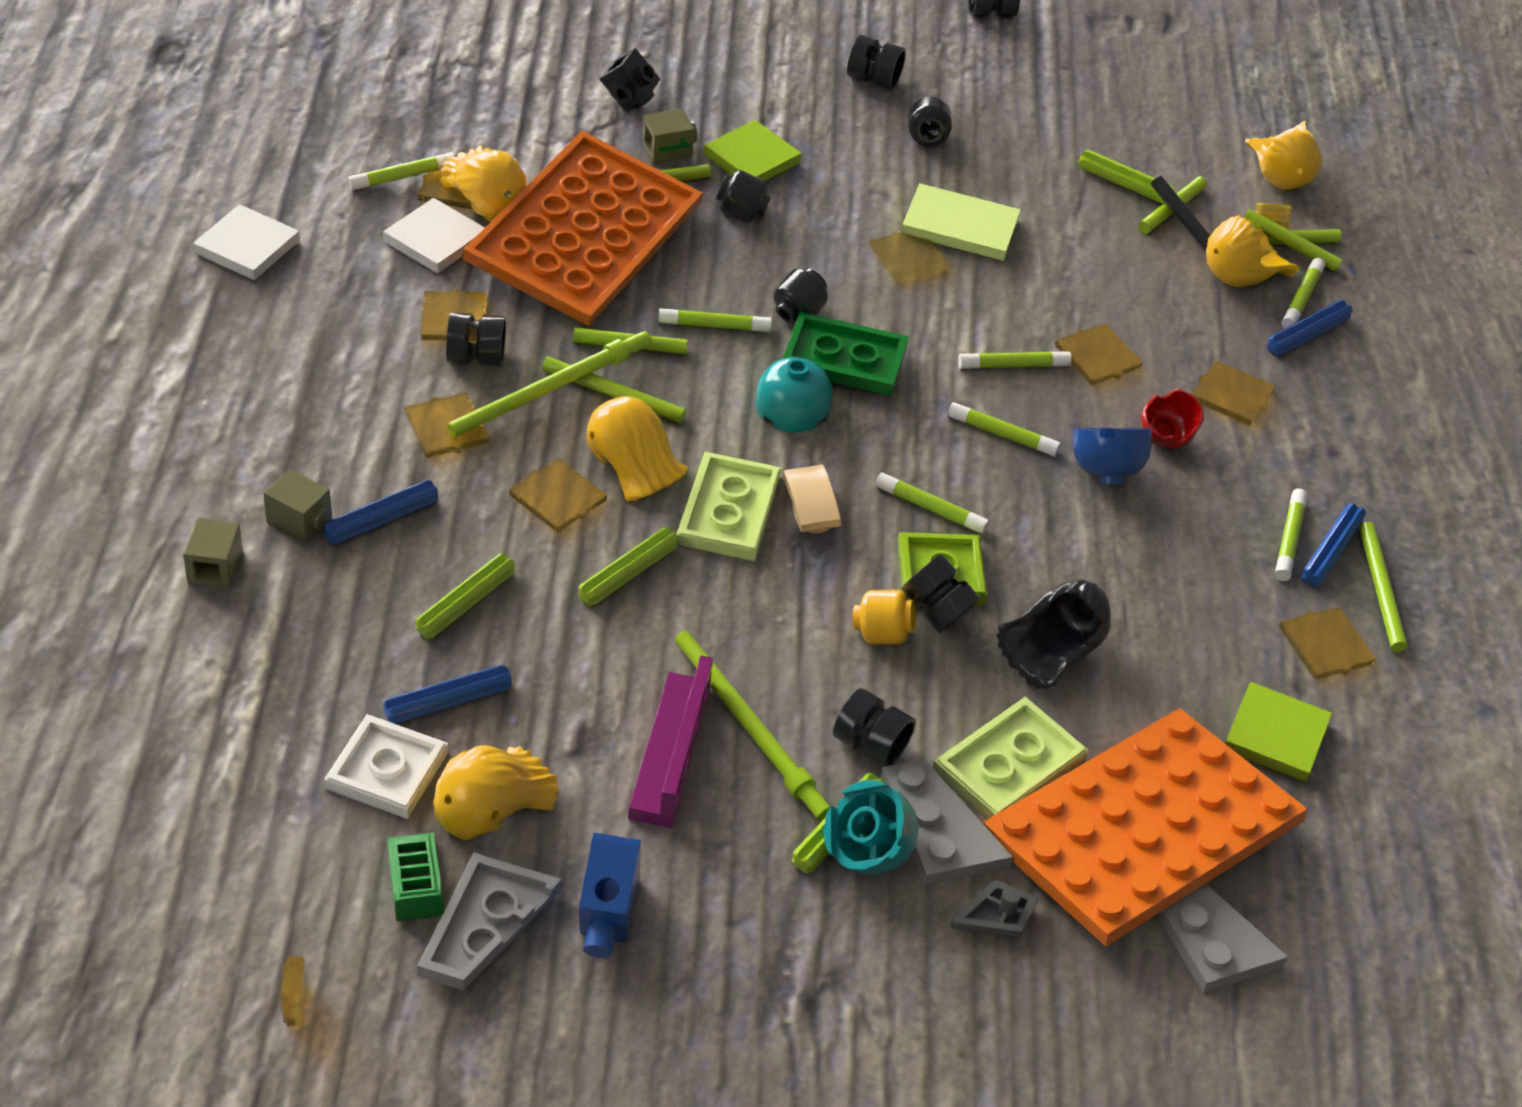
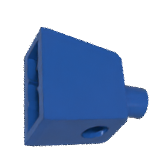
[579,833,641,958]

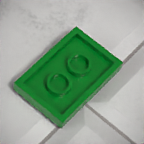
[783,312,909,396]

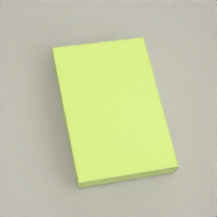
[901,183,1021,261]
[676,452,782,561]
[933,696,1088,819]

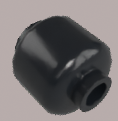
[908,97,952,147]
[716,170,771,223]
[773,269,828,323]

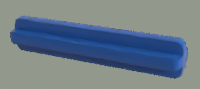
[1267,300,1353,356]
[323,480,439,545]
[1301,503,1366,587]
[383,665,512,724]

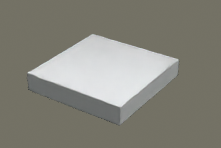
[383,198,485,274]
[193,204,300,280]
[324,714,448,819]

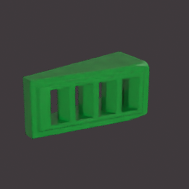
[387,833,444,921]

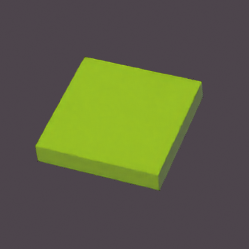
[704,120,802,181]
[897,532,987,605]
[1225,681,1332,782]

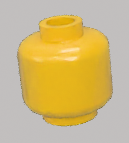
[853,590,917,645]

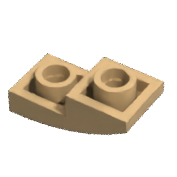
[784,464,841,533]

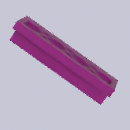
[628,655,713,828]

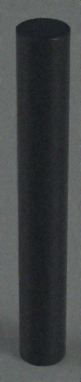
[1151,176,1210,252]

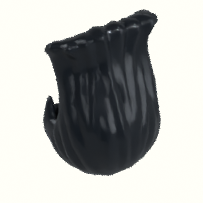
[996,580,1111,689]

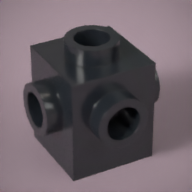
[599,48,661,111]

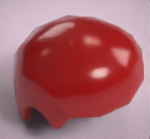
[1140,389,1204,449]

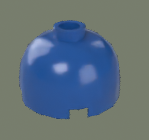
[1073,427,1152,484]

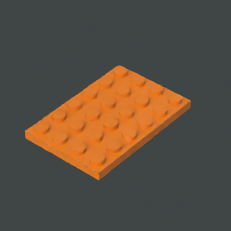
[463,131,703,327]
[983,708,1307,947]

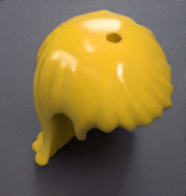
[1245,121,1323,190]
[440,146,527,222]
[1206,215,1299,288]
[586,396,688,502]
[433,745,559,840]

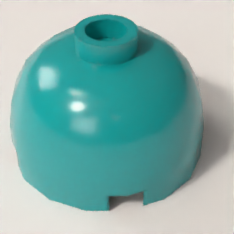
[755,357,833,433]
[823,780,919,876]

